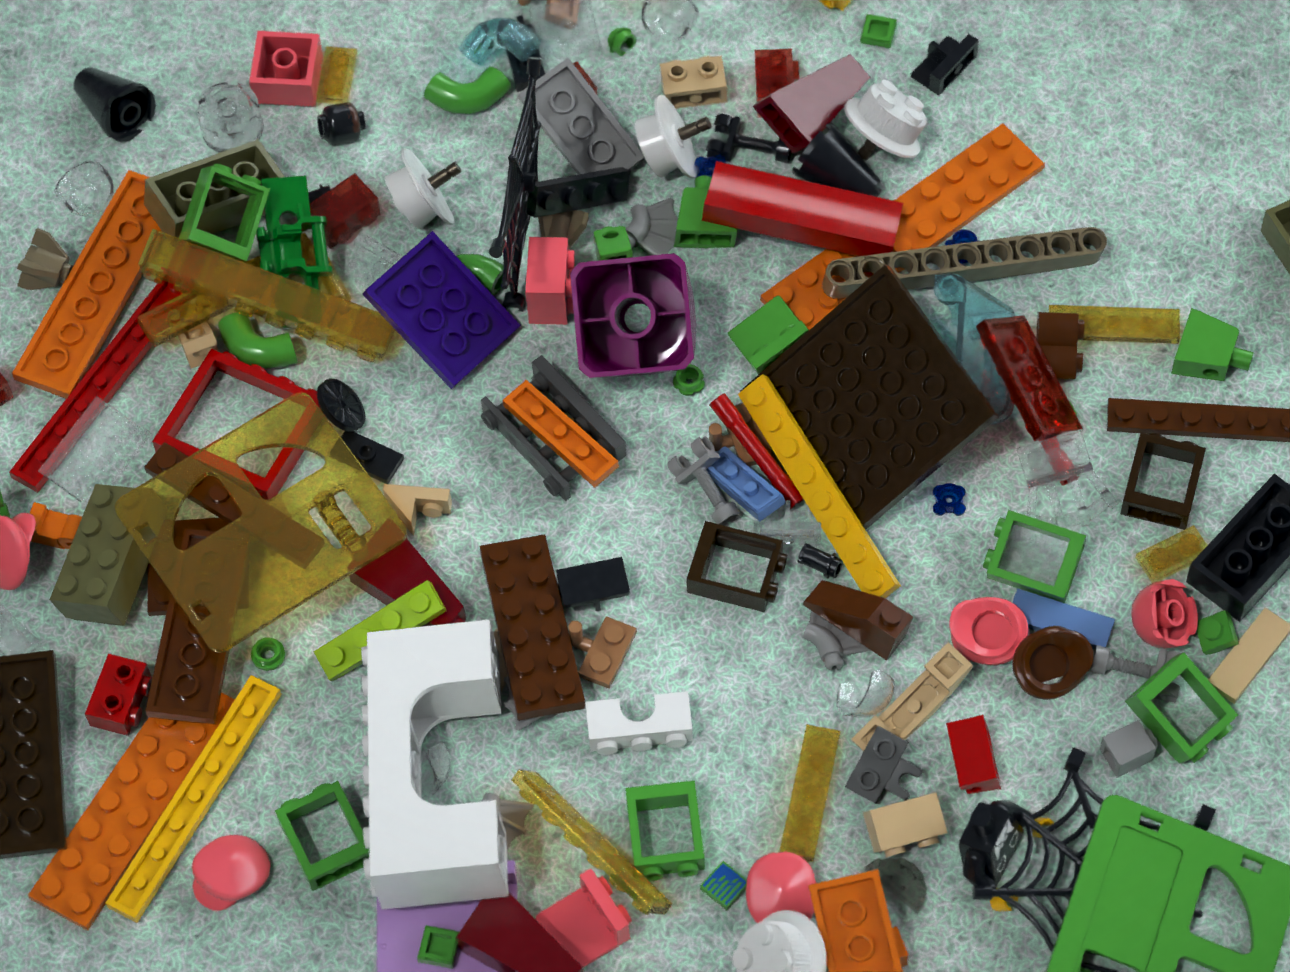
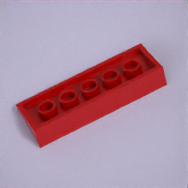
[702,161,903,256]

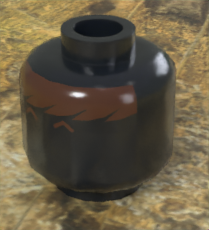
[317,102,365,145]

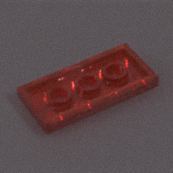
[976,315,1083,441]

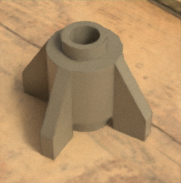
[538,210,589,250]
[17,228,73,290]

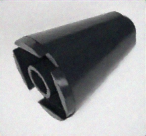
[73,67,156,142]
[792,122,882,197]

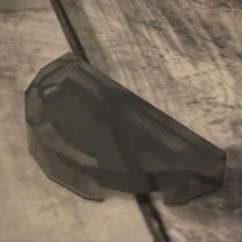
[865,857,926,914]

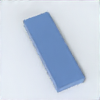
[706,446,786,522]
[1012,588,1115,649]

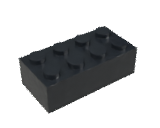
[1186,474,1290,622]

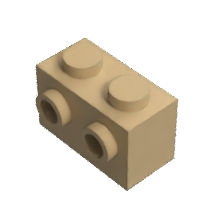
[660,56,727,109]
[863,792,948,857]

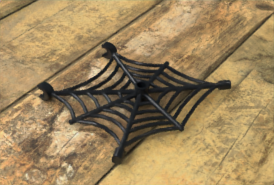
[489,57,541,312]
[972,747,1216,972]

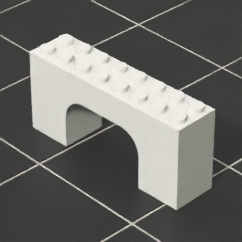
[361,619,509,910]

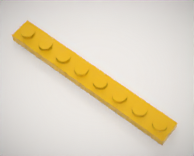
[738,374,901,598]
[105,675,282,923]

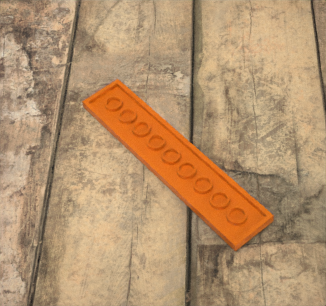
[760,123,1045,330]

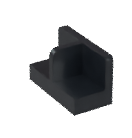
[911,34,979,96]
[556,557,630,612]

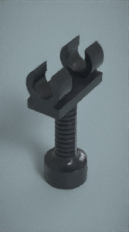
[706,114,792,163]

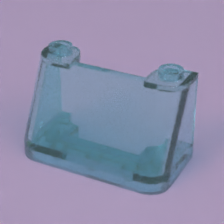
[934,274,1017,424]

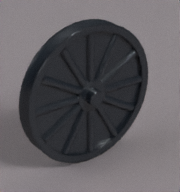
[317,378,365,432]

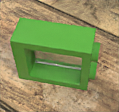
[983,510,1086,603]

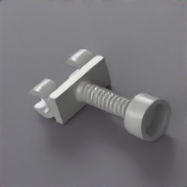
[667,436,741,526]
[1091,645,1181,703]

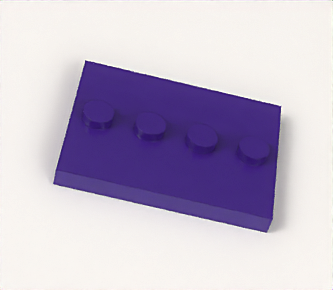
[362,231,521,389]

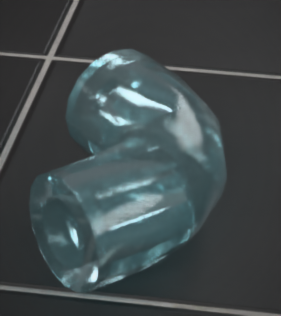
[458,17,541,66]

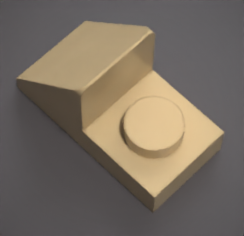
[176,320,219,369]
[383,484,452,535]

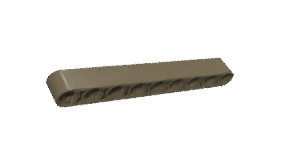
[822,227,1107,299]

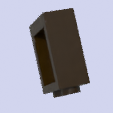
[1120,433,1206,530]
[686,521,788,612]

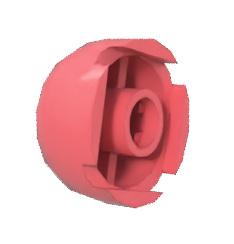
[1131,579,1198,648]

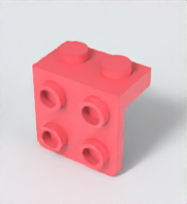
[535,868,632,968]

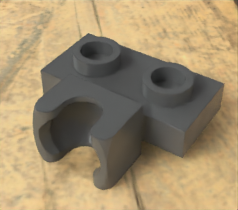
[845,726,923,804]

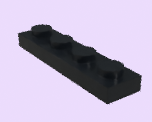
[526,167,631,218]

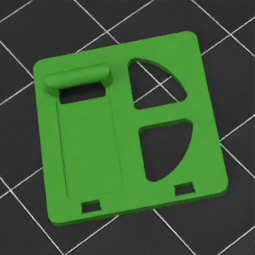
[1046,795,1290,972]

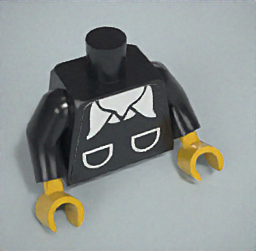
[959,800,1054,911]

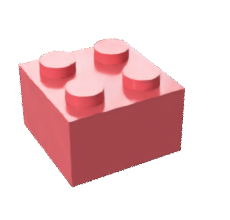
[249,31,323,107]
[525,237,575,325]

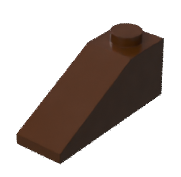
[803,580,913,661]

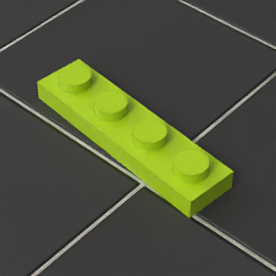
[314,580,447,681]

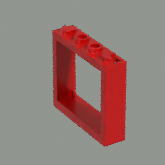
[152,348,325,503]

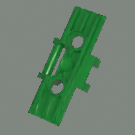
[256,176,333,329]

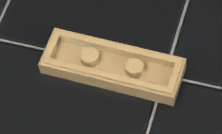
[1208,608,1290,704]

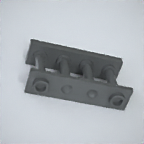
[481,355,627,501]

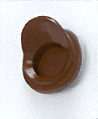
[1012,626,1094,700]

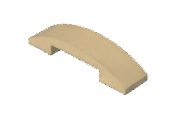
[851,642,973,752]

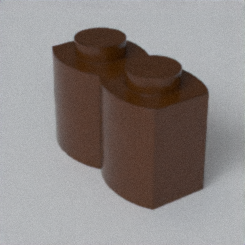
[1035,312,1084,379]

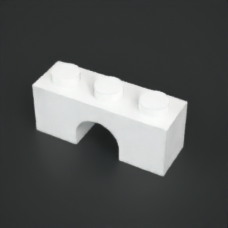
[585,691,693,755]

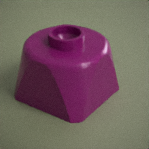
[570,253,696,378]

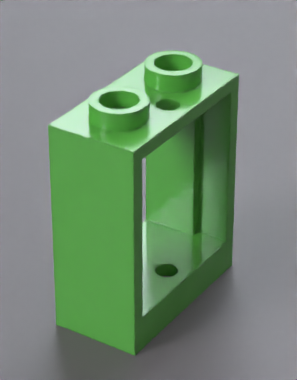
[178,163,270,264]
[1125,652,1238,763]
[625,780,705,881]
[275,781,369,892]

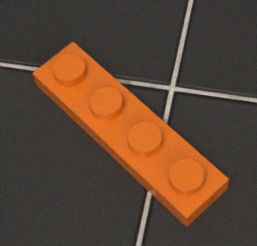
[503,379,619,488]

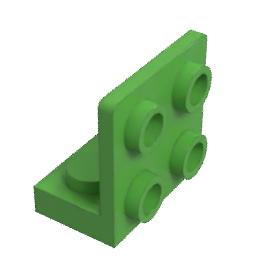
[728,296,809,375]

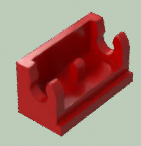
[946,715,1001,794]

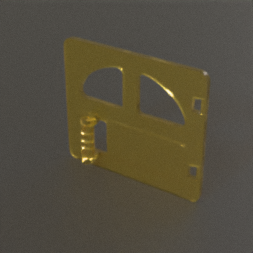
[115,392,407,653]

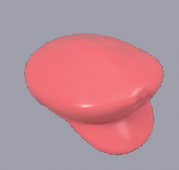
[0,513,36,590]
[949,597,1029,665]
[192,835,271,911]
[746,851,816,923]

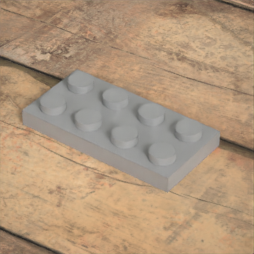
[517,58,645,175]

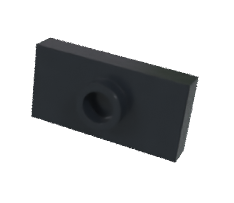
[330,431,404,484]

